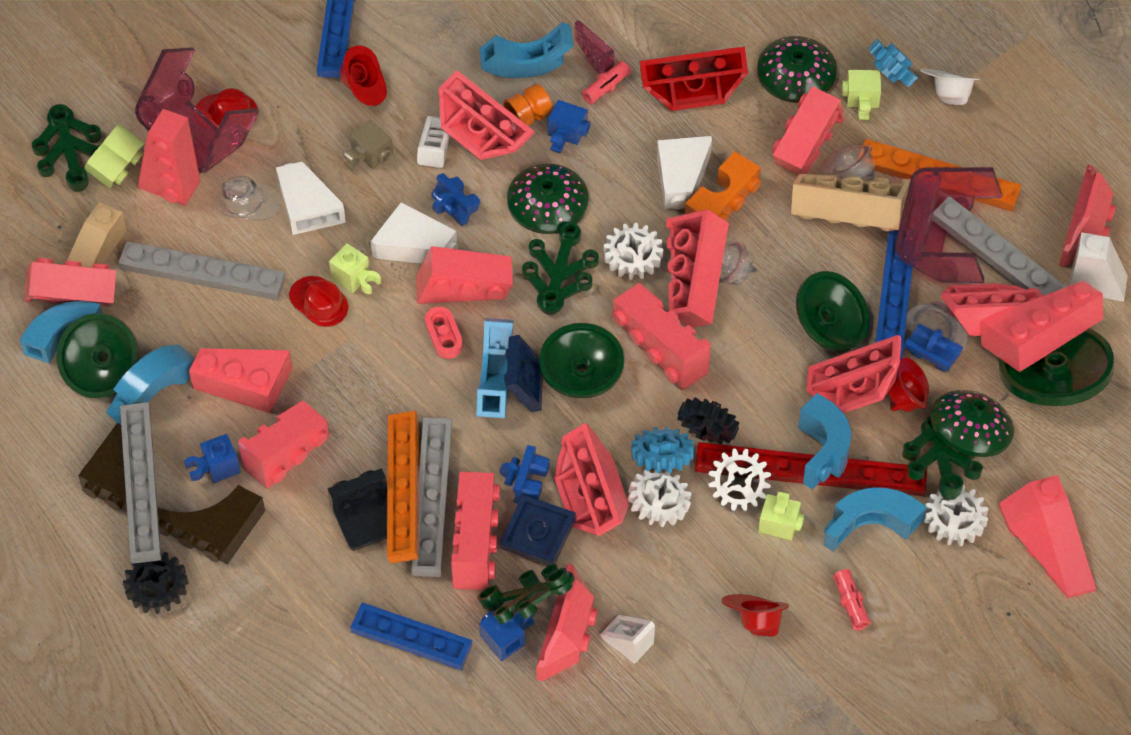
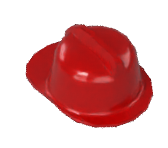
[340,45,387,106]
[194,88,258,131]
[289,276,349,327]
[888,357,929,412]
[722,594,789,637]

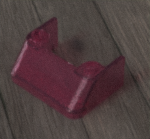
[135,47,259,174]
[895,167,1002,283]

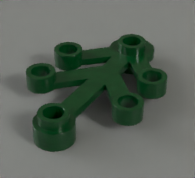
[32,104,102,192]
[522,222,599,315]
[902,416,983,500]
[477,564,575,624]

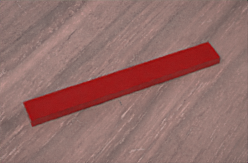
[695,442,927,497]

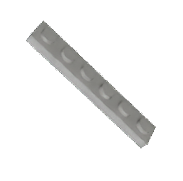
[930,196,1067,296]
[118,241,286,300]
[120,402,161,564]
[411,418,452,577]

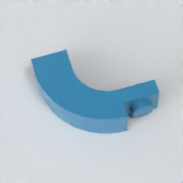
[479,22,574,78]
[20,301,103,364]
[476,318,514,418]
[106,345,195,424]
[798,393,851,490]
[824,488,926,552]

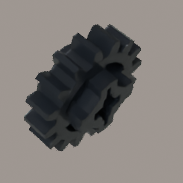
[677,397,740,444]
[123,552,189,614]

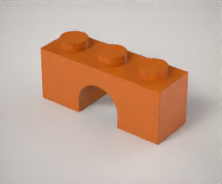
[685,151,761,222]

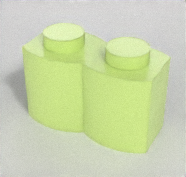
[84,124,145,189]

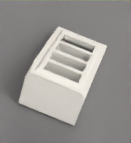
[417,116,450,168]

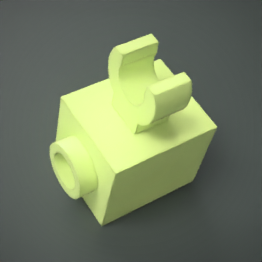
[842,70,881,120]
[329,243,381,294]
[758,491,804,541]

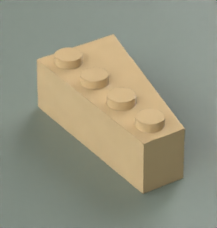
[791,174,912,231]

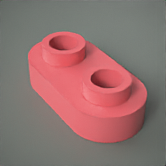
[425,307,463,359]

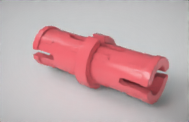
[581,61,631,105]
[833,569,871,630]

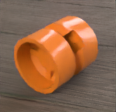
[503,83,553,127]

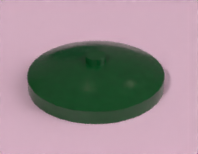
[999,328,1114,406]

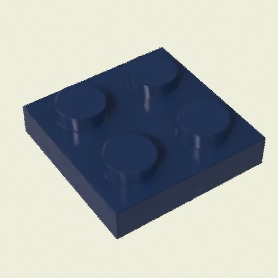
[504,335,543,413]
[499,494,577,565]

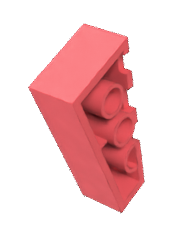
[612,283,711,390]

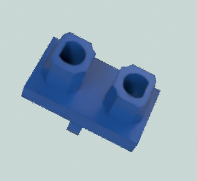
[431,173,480,226]
[904,323,963,372]
[499,445,550,504]

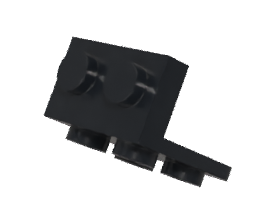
[327,468,387,551]

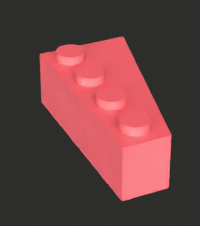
[138,109,200,206]
[666,209,729,328]
[980,281,1103,372]
[451,472,500,590]

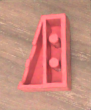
[772,86,845,175]
[416,246,513,304]
[189,348,293,414]

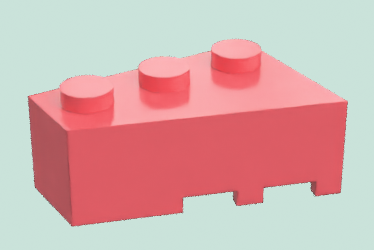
[23,258,116,307]
[238,400,329,489]

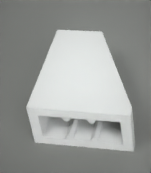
[657,136,712,210]
[276,162,346,235]
[371,203,459,264]
[1069,232,1128,302]

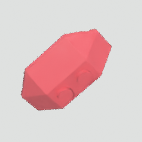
[438,70,534,160]
[1059,164,1116,267]
[941,283,1043,336]
[806,335,901,413]
[554,423,629,536]
[536,563,598,681]

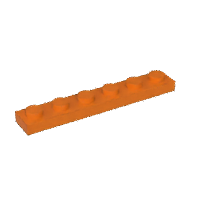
[857,139,1022,212]
[387,410,419,564]

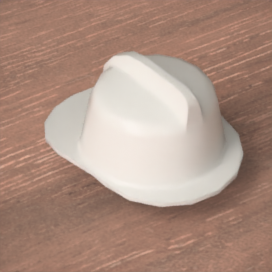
[920,68,980,105]

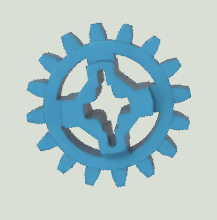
[868,39,918,87]
[631,427,694,473]

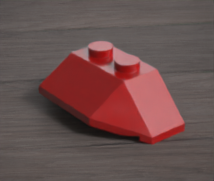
[639,46,748,111]

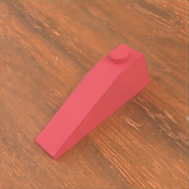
[999,475,1096,598]

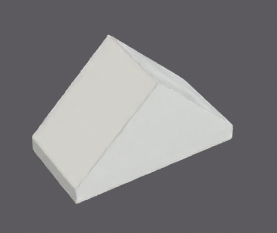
[600,615,655,664]

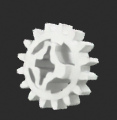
[603,223,663,280]
[709,449,771,511]
[627,469,692,527]
[924,485,988,546]

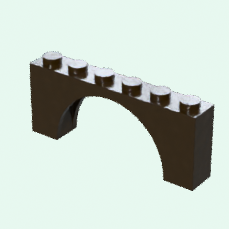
[78,423,265,565]

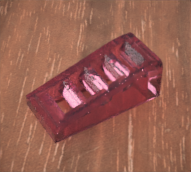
[574,20,614,75]

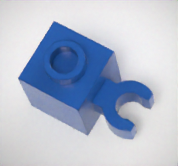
[548,100,591,153]
[184,434,241,483]
[479,611,535,662]

